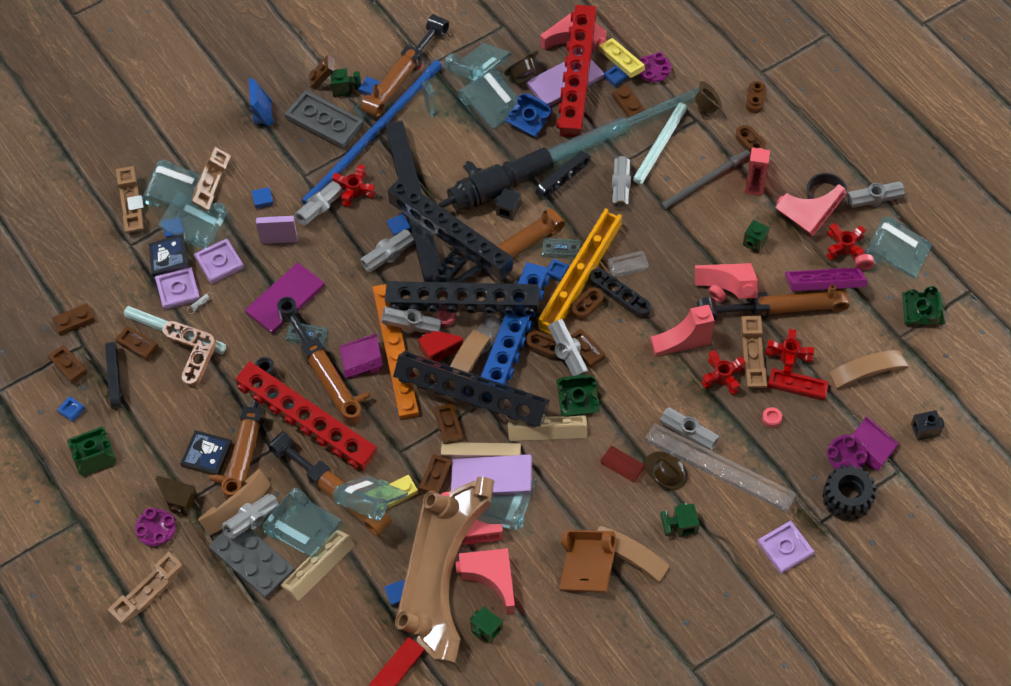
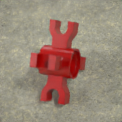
[332,164,376,207]
[826,222,866,261]
[766,329,815,374]
[701,350,746,395]

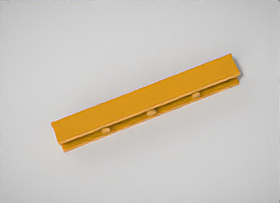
[538,208,622,335]

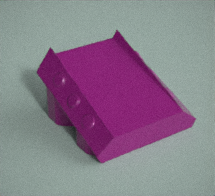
[339,333,383,378]
[852,416,899,471]

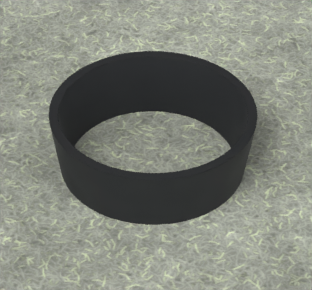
[807,173,847,210]

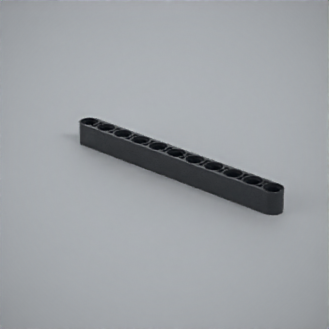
[385,120,440,282]

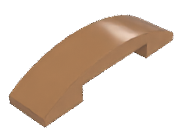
[191,147,231,211]
[116,166,144,233]
[741,316,767,388]
[438,330,491,403]
[829,350,908,390]
[198,469,271,535]
[597,526,670,583]
[108,552,183,624]

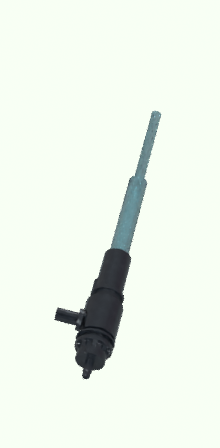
[438,87,700,211]

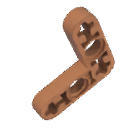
[163,321,216,387]

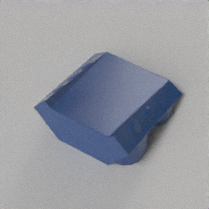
[249,78,275,126]
[505,94,554,138]

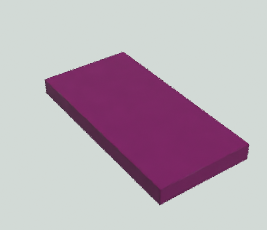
[245,262,325,335]
[785,268,867,291]

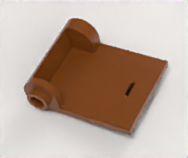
[559,530,616,593]

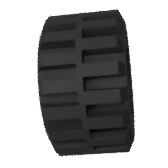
[822,465,877,521]

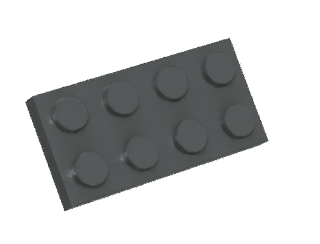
[285,90,364,148]
[208,529,295,599]

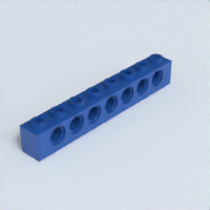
[481,262,550,400]

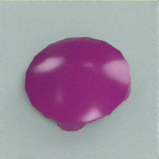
[638,52,672,82]
[827,435,867,469]
[135,508,176,546]

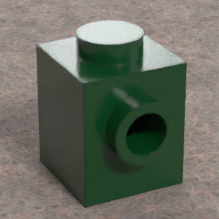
[743,220,770,253]
[470,606,503,643]

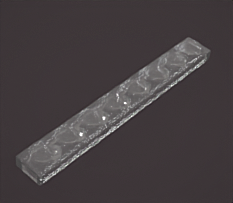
[645,423,797,512]

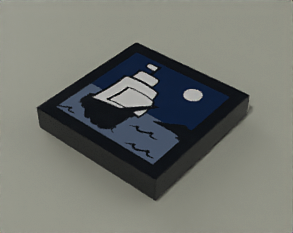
[149,234,189,277]
[180,430,232,475]

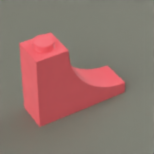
[540,13,607,52]
[745,148,770,196]
[775,184,847,236]
[695,263,758,299]
[650,305,714,356]
[441,492,503,545]
[455,548,515,614]

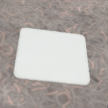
[127,195,143,210]

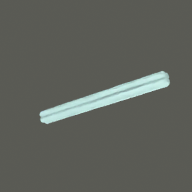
[633,103,687,185]
[124,306,226,354]

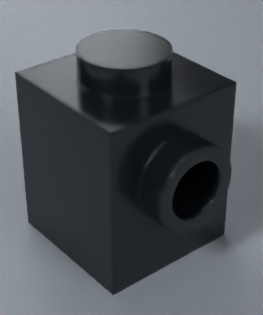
[495,189,521,221]
[911,410,944,441]

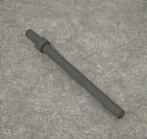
[661,150,751,210]

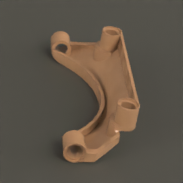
[395,477,495,664]

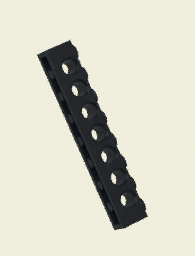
[387,179,513,281]
[385,281,540,315]
[393,351,550,427]

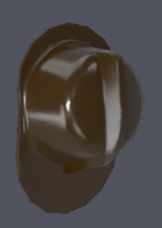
[504,51,538,84]
[694,81,721,114]
[644,451,688,490]

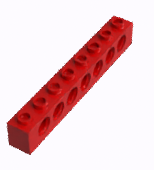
[556,5,597,138]
[235,361,377,471]

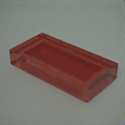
[600,446,645,482]

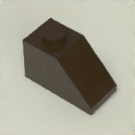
[156,476,197,515]

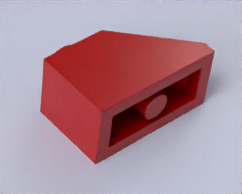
[418,331,463,362]

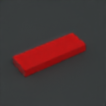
[767,368,829,401]
[369,637,425,686]

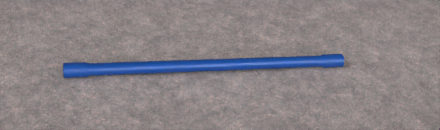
[301,60,442,205]

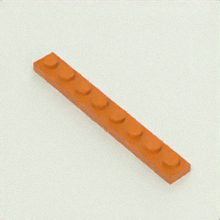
[373,284,419,419]

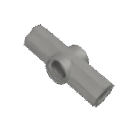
[612,156,631,210]
[294,181,343,226]
[846,181,905,208]
[360,229,415,273]
[381,307,441,333]
[548,319,588,376]
[659,407,719,451]
[222,494,279,539]

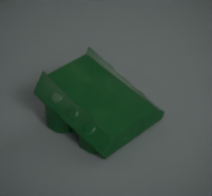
[902,286,946,325]
[556,374,600,416]
[67,426,117,478]

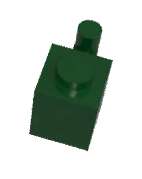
[330,68,361,97]
[660,503,700,537]

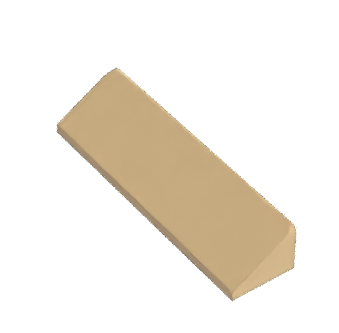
[508,415,587,441]
[441,442,521,461]
[280,529,355,601]

